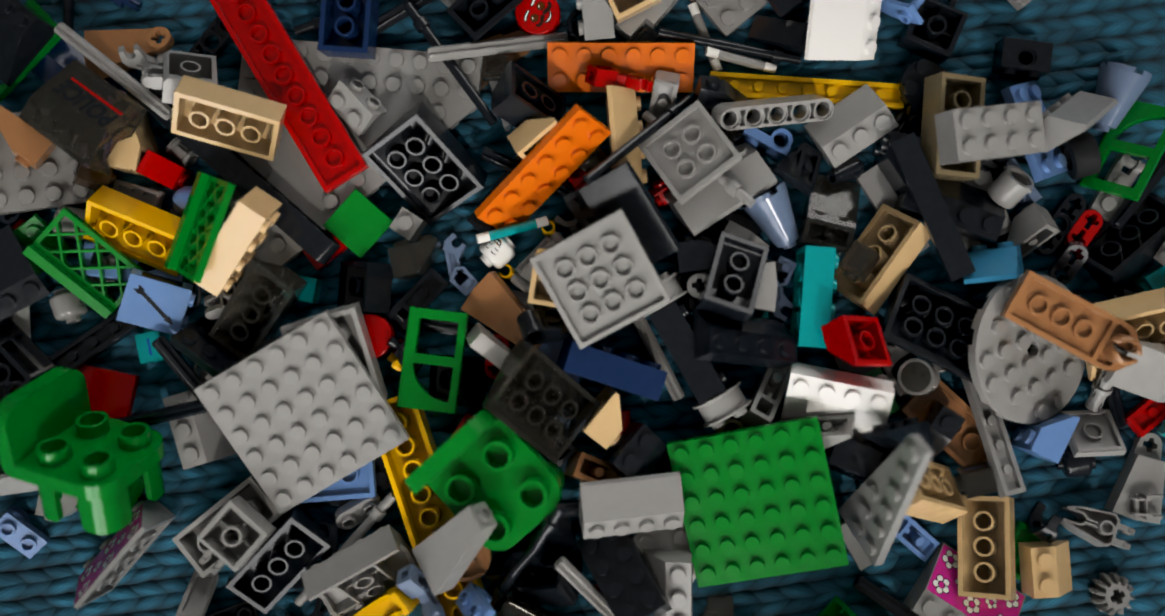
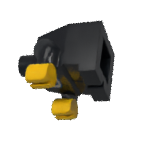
[386,336,430,374]

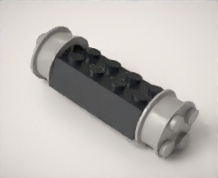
[641,271,752,430]

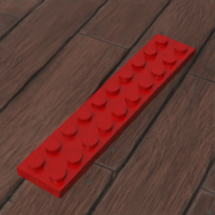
[209,0,369,193]

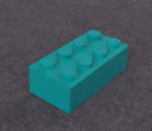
[790,245,839,349]

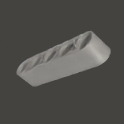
[711,94,834,131]

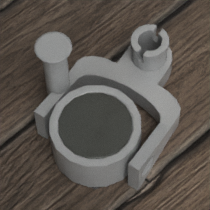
[876,341,946,396]

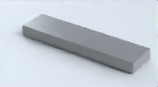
[855,165,930,252]

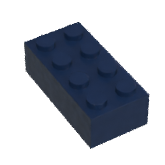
[318,0,380,60]
[555,338,668,401]

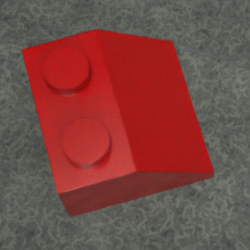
[821,315,892,367]

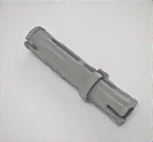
[1085,345,1124,412]

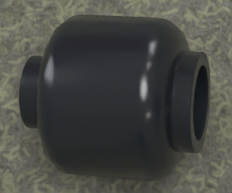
[1055,445,1096,477]

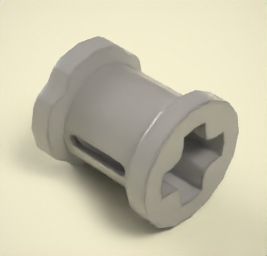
[166,137,199,168]

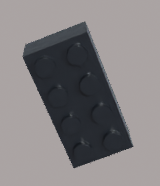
[575,534,672,616]

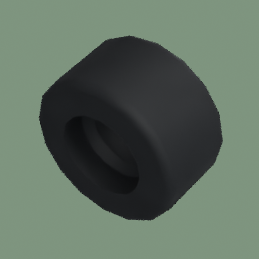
[1061,132,1101,180]

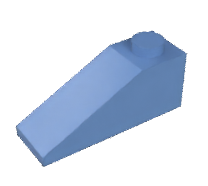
[895,515,940,562]

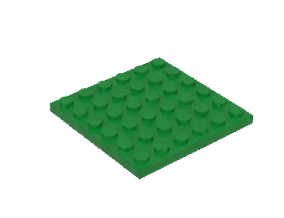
[666,415,849,588]

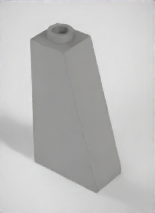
[412,501,497,596]

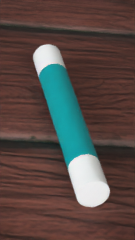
[475,216,549,244]

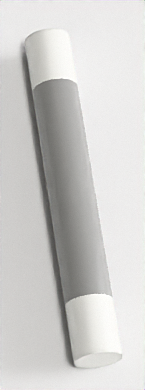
[688,2,723,72]
[705,46,777,74]

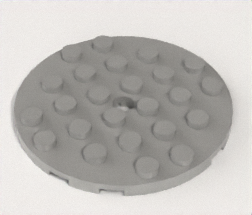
[968,274,1086,424]

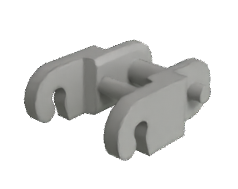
[1129,493,1164,520]

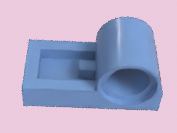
[740,128,793,160]
[0,506,50,559]
[455,582,496,616]

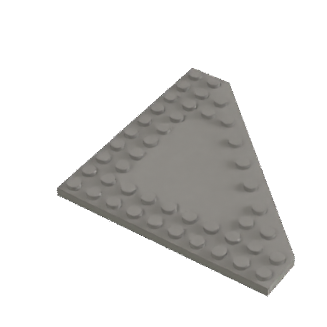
[221,40,484,281]

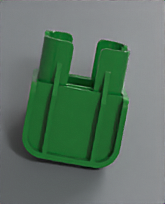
[0,366,165,535]
[404,404,565,551]

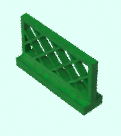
[164,171,236,284]
[22,207,145,319]

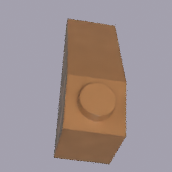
[0,105,56,170]

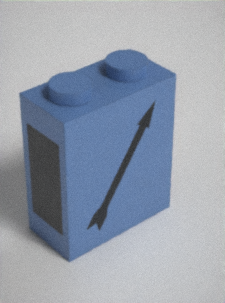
[116,267,196,335]

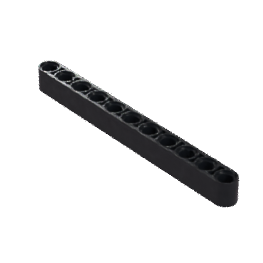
[127,75,341,265]

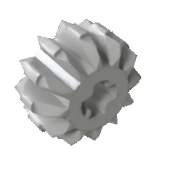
[1088,572,1136,616]

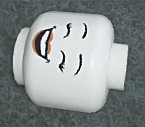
[479,237,516,269]

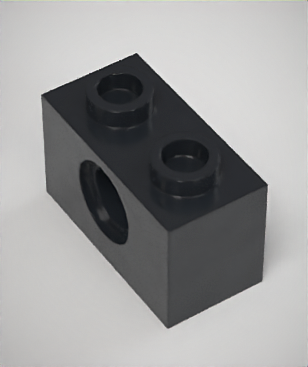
[992,37,1053,81]

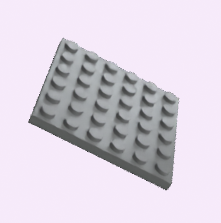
[193,310,410,515]

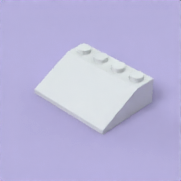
[804,0,882,61]
[780,362,895,446]

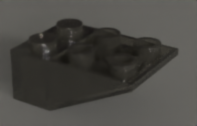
[796,174,861,255]

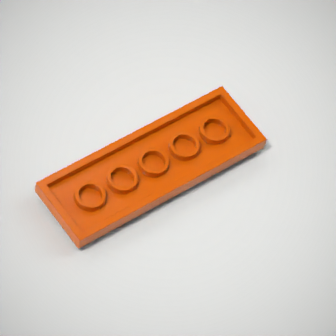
[547,41,695,93]
[474,104,611,237]

